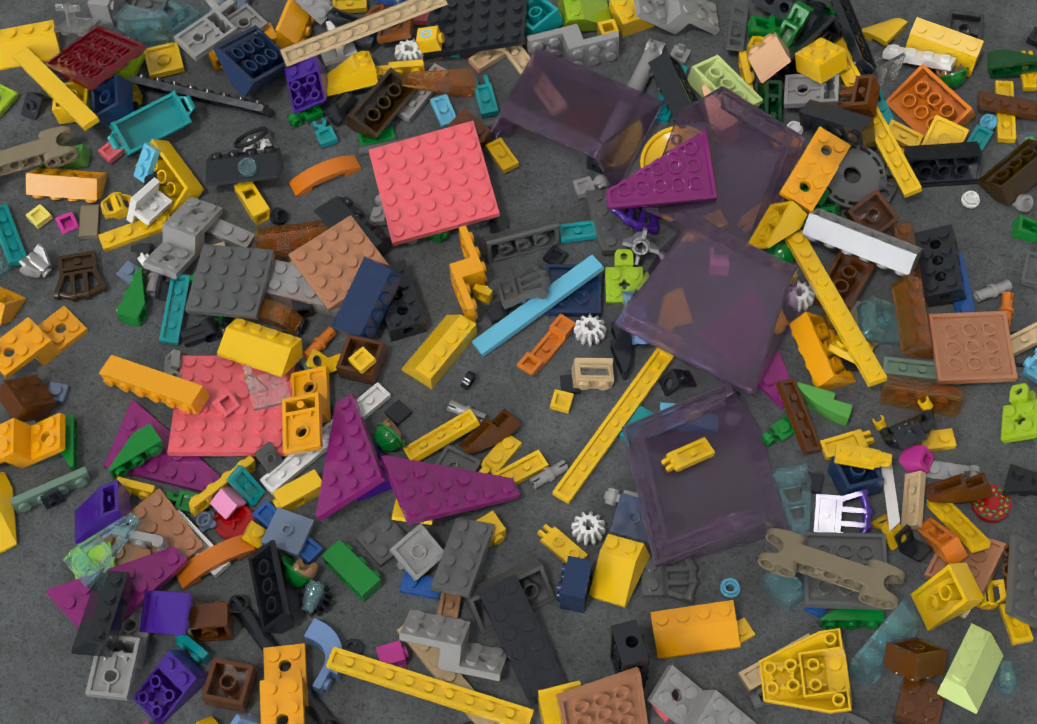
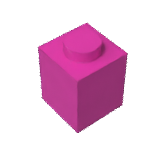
[899,445,934,473]
[376,640,409,668]

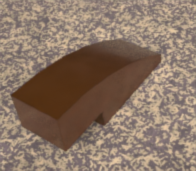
[459,408,521,454]
[925,472,993,503]

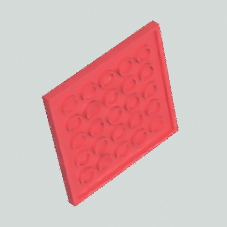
[369,121,500,246]
[167,356,296,457]

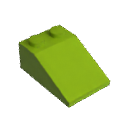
[557,0,611,31]

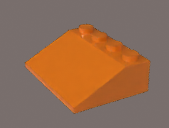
[886,63,976,139]

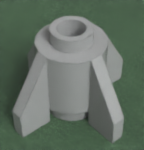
[622,228,659,265]
[19,243,52,278]

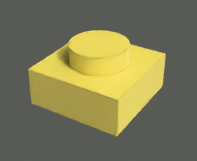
[26,204,53,229]

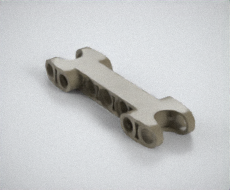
[0,126,79,176]
[758,528,905,610]

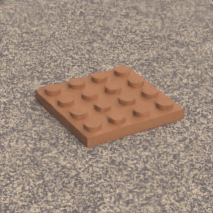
[288,215,389,312]
[928,311,1018,385]
[95,488,206,566]
[556,667,648,724]

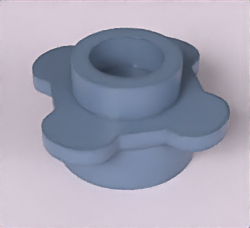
[196,511,217,533]

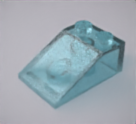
[113,3,175,45]
[857,296,919,346]

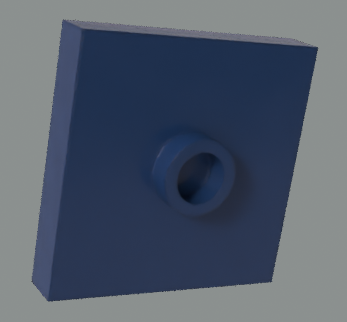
[610,493,660,543]

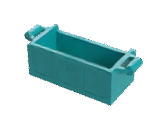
[107,90,196,158]

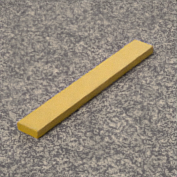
[12,47,99,131]

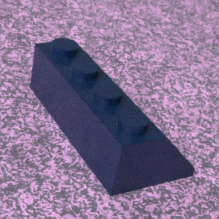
[332,256,404,339]

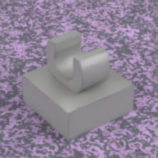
[670,43,691,65]

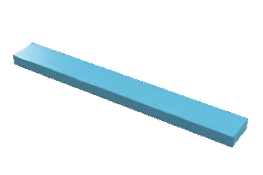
[471,255,604,357]

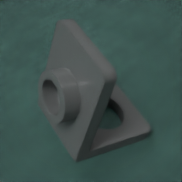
[255,441,283,474]

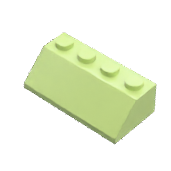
[688,55,763,123]
[937,623,1003,714]

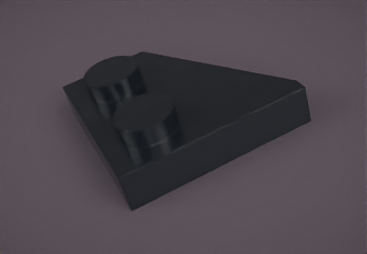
[1002,464,1037,496]

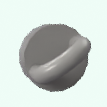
[1012,194,1033,213]

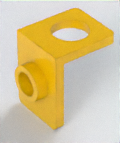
[306,349,341,373]
[871,514,906,550]

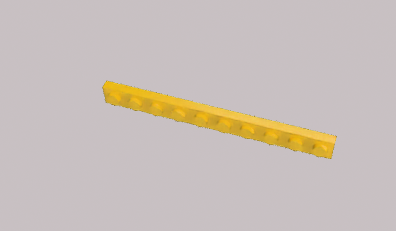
[840,50,922,198]
[785,230,887,387]
[553,346,674,505]
[326,646,534,724]

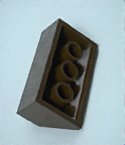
[346,67,419,139]
[977,139,1037,206]

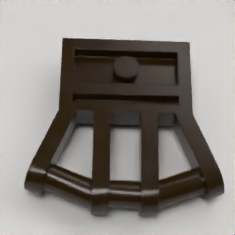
[54,250,108,302]

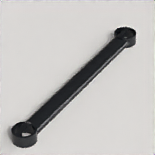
[228,594,342,724]

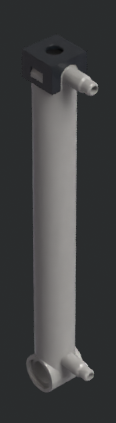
[587,38,667,174]

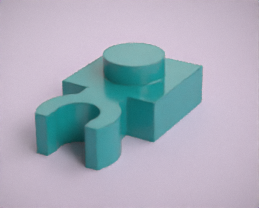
[313,117,338,149]

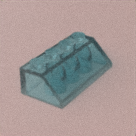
[848,598,921,687]

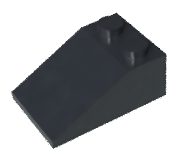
[946,10,985,66]

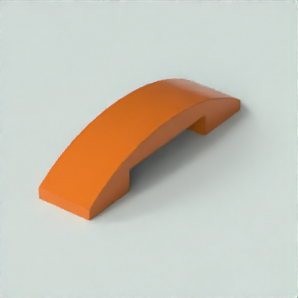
[289,155,362,197]
[516,314,576,376]
[176,535,256,590]

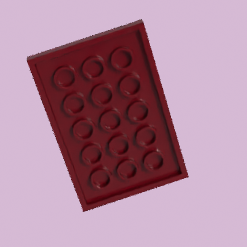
[44,25,146,90]

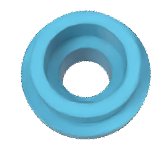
[980,114,998,130]
[720,578,741,598]

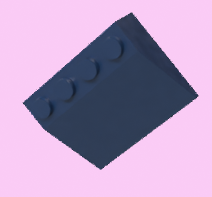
[213,25,289,97]

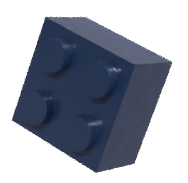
[91,74,134,127]
[827,456,884,502]
[557,556,593,613]

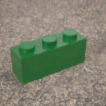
[321,539,382,603]

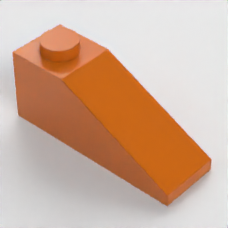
[915,517,968,565]

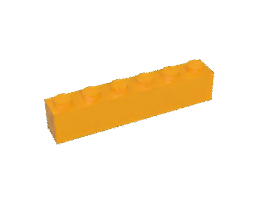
[99,355,210,415]

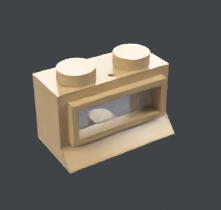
[571,358,614,390]

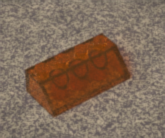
[254,220,330,257]
[892,275,934,360]
[878,375,964,418]

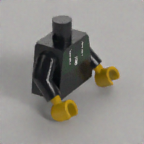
[873,396,936,450]

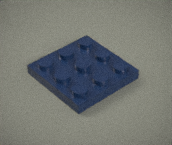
[544,264,602,317]

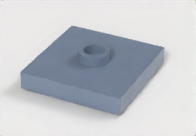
[261,507,315,558]

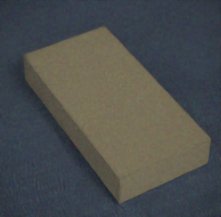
[79,204,100,239]

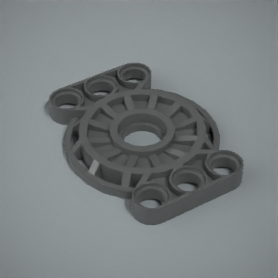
[821,142,898,209]

